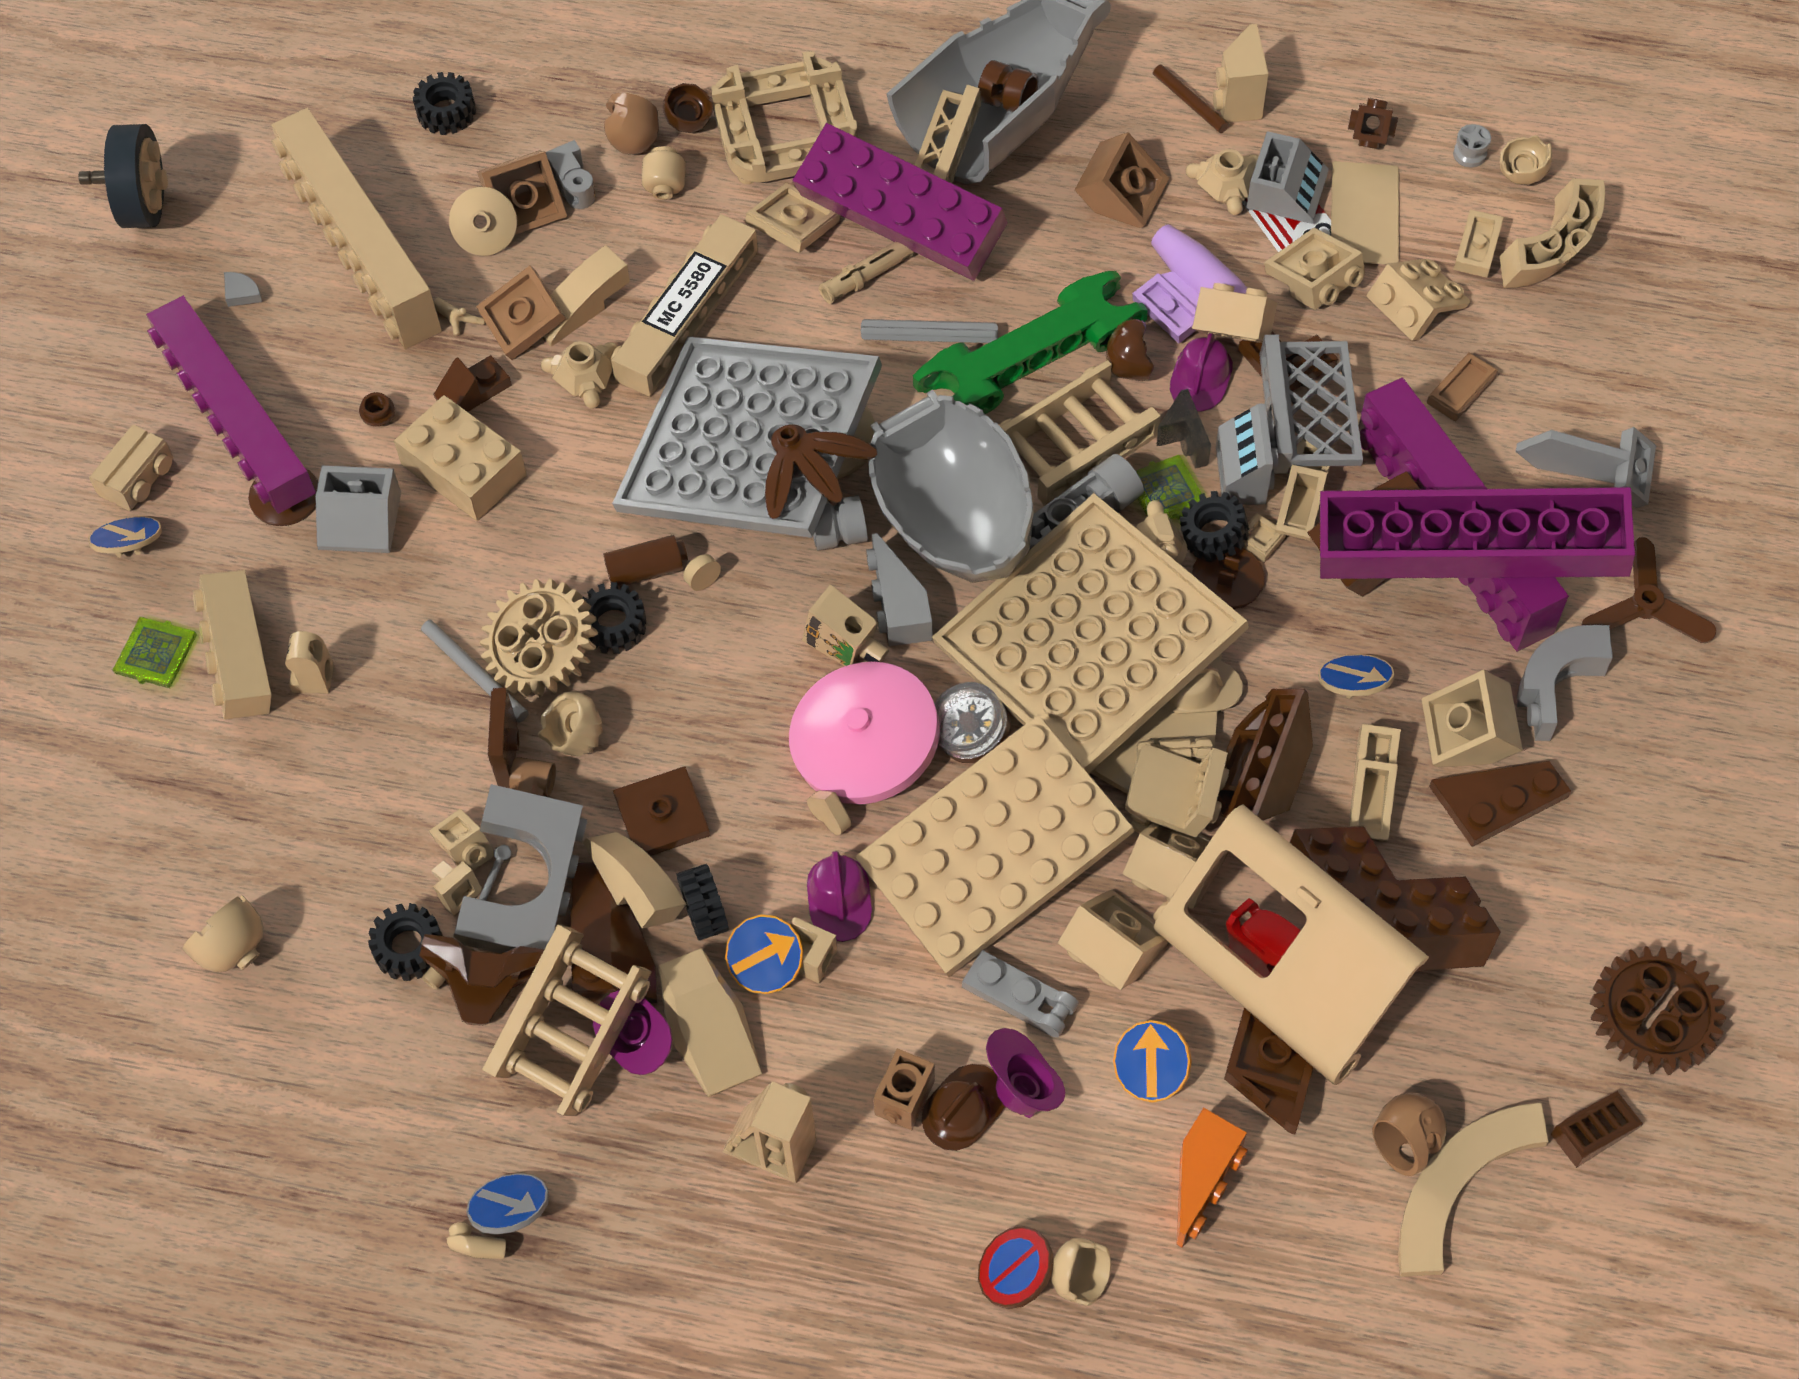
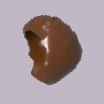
[1106,319,1154,381]

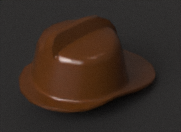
[921,1064,1005,1151]

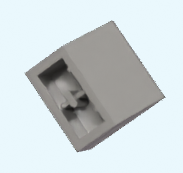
[316,465,401,553]

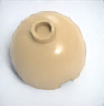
[182,895,264,972]

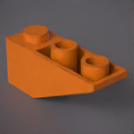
[1177,1107,1248,1248]

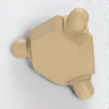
[1186,149,1258,215]
[541,341,618,409]
[1136,500,1187,565]

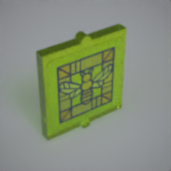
[1136,455,1202,519]
[113,617,197,689]

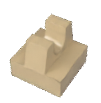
[431,861,483,916]

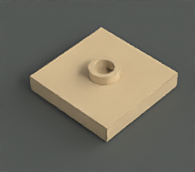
[745,183,840,253]

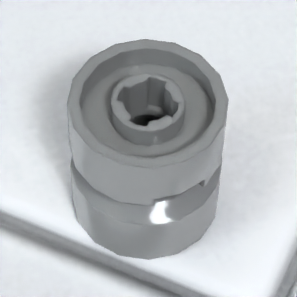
[813,495,868,551]

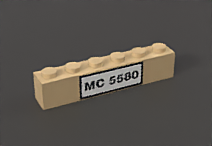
[611,214,758,397]

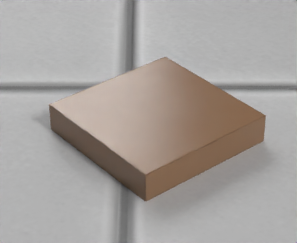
[476,265,566,360]

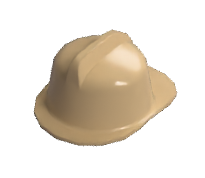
[1163,660,1243,714]

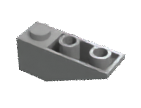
[866,533,932,647]

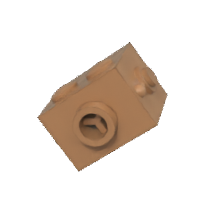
[873,1048,935,1131]

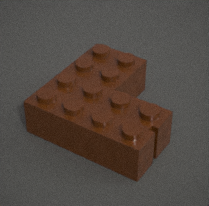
[1289,826,1501,971]

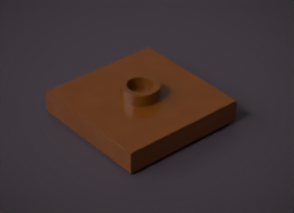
[488,688,520,788]
[613,766,710,856]

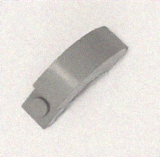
[1517,625,1613,741]

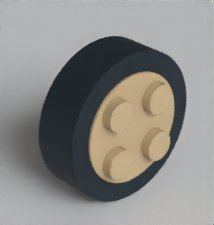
[78,124,168,228]

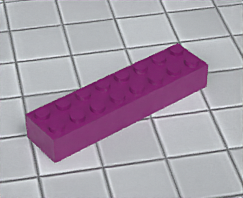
[1358,377,1569,652]
[1320,487,1635,579]

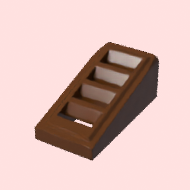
[1551,1091,1643,1168]

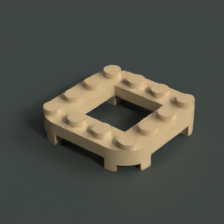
[712,51,858,184]

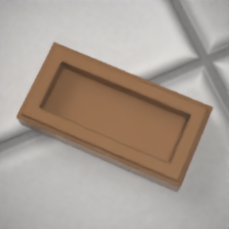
[1427,352,1498,422]

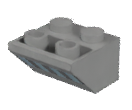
[1246,131,1329,224]
[1215,404,1278,505]

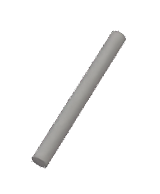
[421,620,528,723]

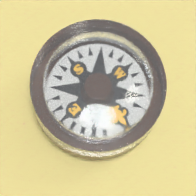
[935,682,1010,763]

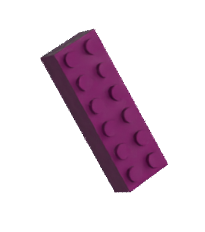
[792,123,1008,281]

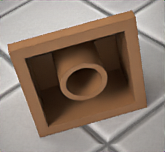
[1075,132,1169,228]
[476,150,567,235]

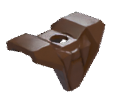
[419,934,545,1026]

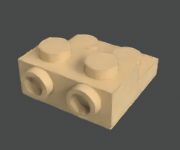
[1264,227,1365,310]

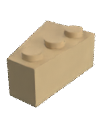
[722,1081,817,1183]

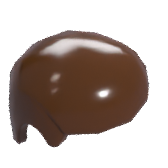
[663,83,713,133]

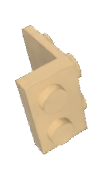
[1366,259,1470,341]
[1125,745,1229,838]

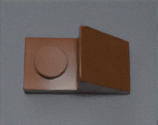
[433,355,512,412]

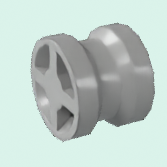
[1453,124,1491,168]

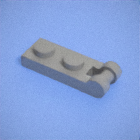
[962,950,1079,1038]

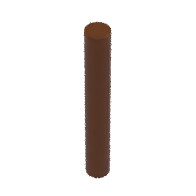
[1153,64,1229,133]

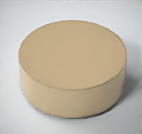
[683,554,721,591]

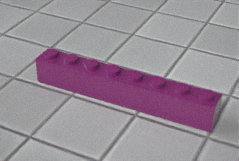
[146,295,316,514]

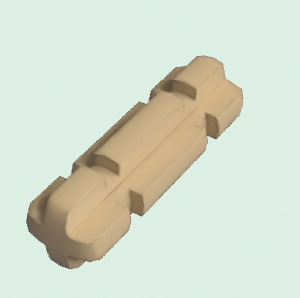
[1137,738,1212,761]

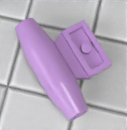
[1132,224,1247,344]

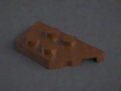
[1224,1008,1313,1135]

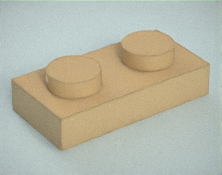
[1453,209,1504,278]

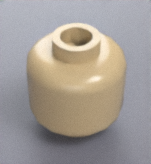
[642,146,686,200]

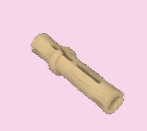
[819,241,914,304]

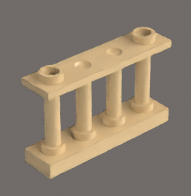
[999,360,1161,506]
[482,924,652,1116]

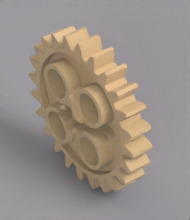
[479,579,598,697]

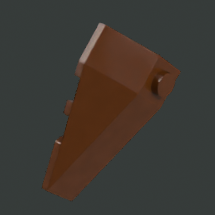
[571,862,657,1005]

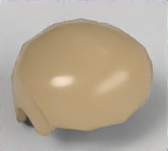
[1500,135,1552,185]
[1051,1238,1112,1306]

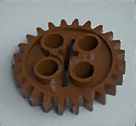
[1590,946,1726,1075]

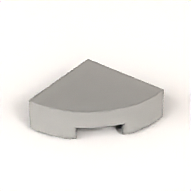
[224,272,262,307]

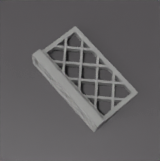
[1259,334,1363,474]

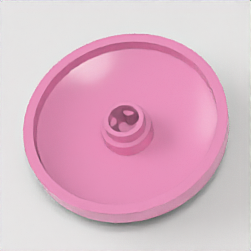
[789,662,940,804]

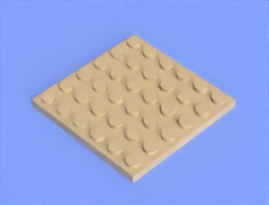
[932,493,1249,774]

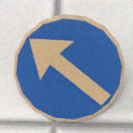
[88,516,162,558]
[1318,654,1394,699]

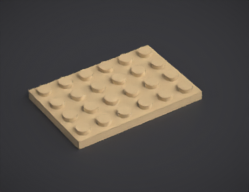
[855,715,1135,977]

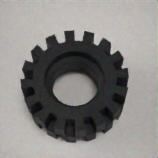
[413,72,476,135]
[1180,491,1249,561]
[582,582,647,654]
[676,863,729,941]
[368,903,443,981]

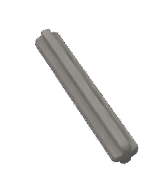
[861,319,998,343]

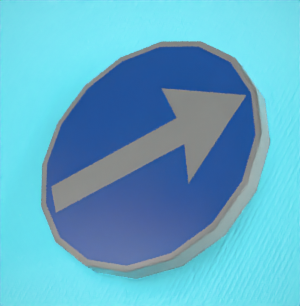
[466,1173,549,1234]

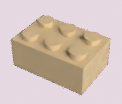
[393,395,527,521]

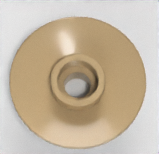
[449,187,517,256]

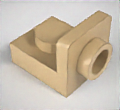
[429,809,494,871]

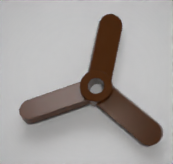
[1582,537,1716,644]

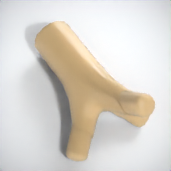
[433,297,486,336]

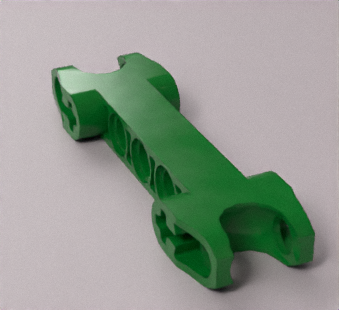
[913,271,1148,415]

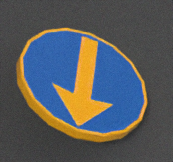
[725,915,804,994]
[1113,1020,1192,1102]

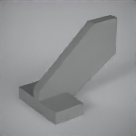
[1516,427,1656,508]

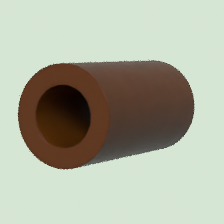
[603,535,688,587]

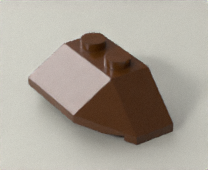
[1217,689,1313,821]

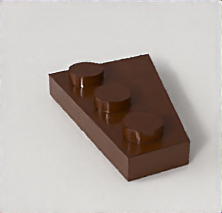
[1429,761,1571,847]

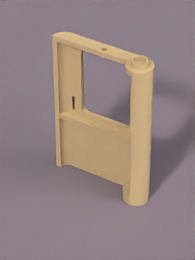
[1153,805,1429,1085]

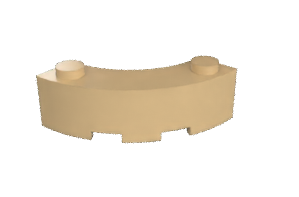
[1500,178,1605,288]

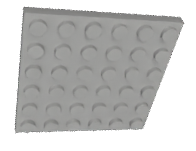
[612,336,882,538]

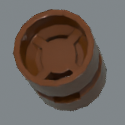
[978,60,1039,112]

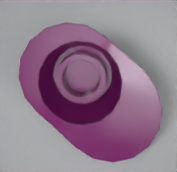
[1170,332,1233,412]
[807,851,872,942]
[593,990,673,1075]
[986,1028,1065,1118]

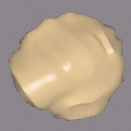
[538,692,602,757]

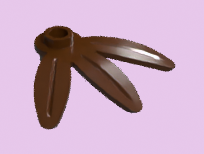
[765,424,877,519]

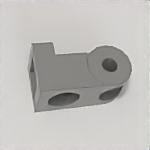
[546,140,596,209]

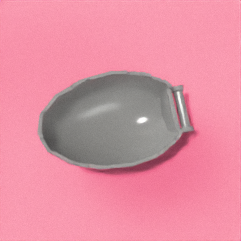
[869,389,1034,583]

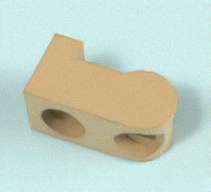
[285,631,334,694]

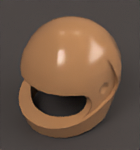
[604,93,659,155]
[1372,1093,1447,1176]

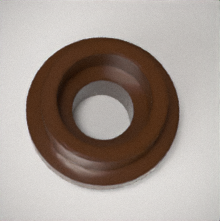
[359,392,395,427]

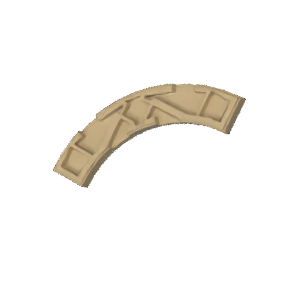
[1398,1103,1549,1277]

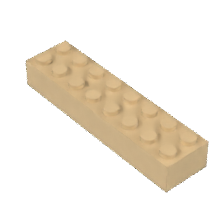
[271,108,442,350]

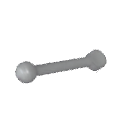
[479,845,511,901]

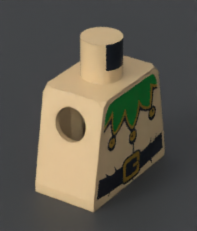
[802,585,889,666]

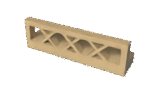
[915,85,981,183]

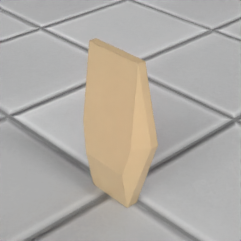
[658,948,762,1097]

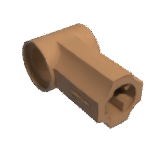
[509,757,556,797]

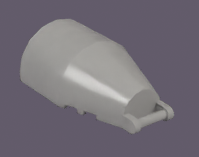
[886,0,1111,184]

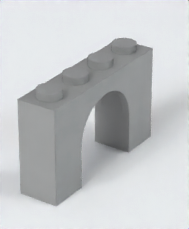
[453,784,587,953]

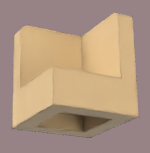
[790,917,837,984]

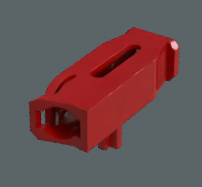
[1226,898,1301,978]

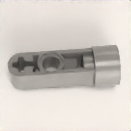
[1029,454,1144,550]

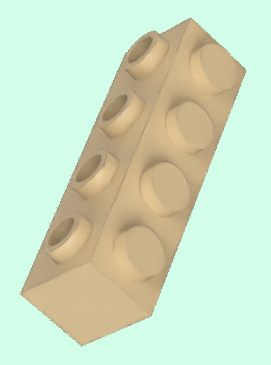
[193,570,271,720]

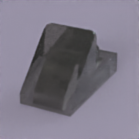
[1156,389,1211,469]

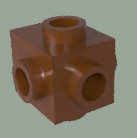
[1348,98,1398,149]

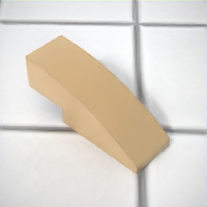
[542,245,630,347]
[1275,439,1335,541]
[1349,724,1401,841]
[583,832,686,929]

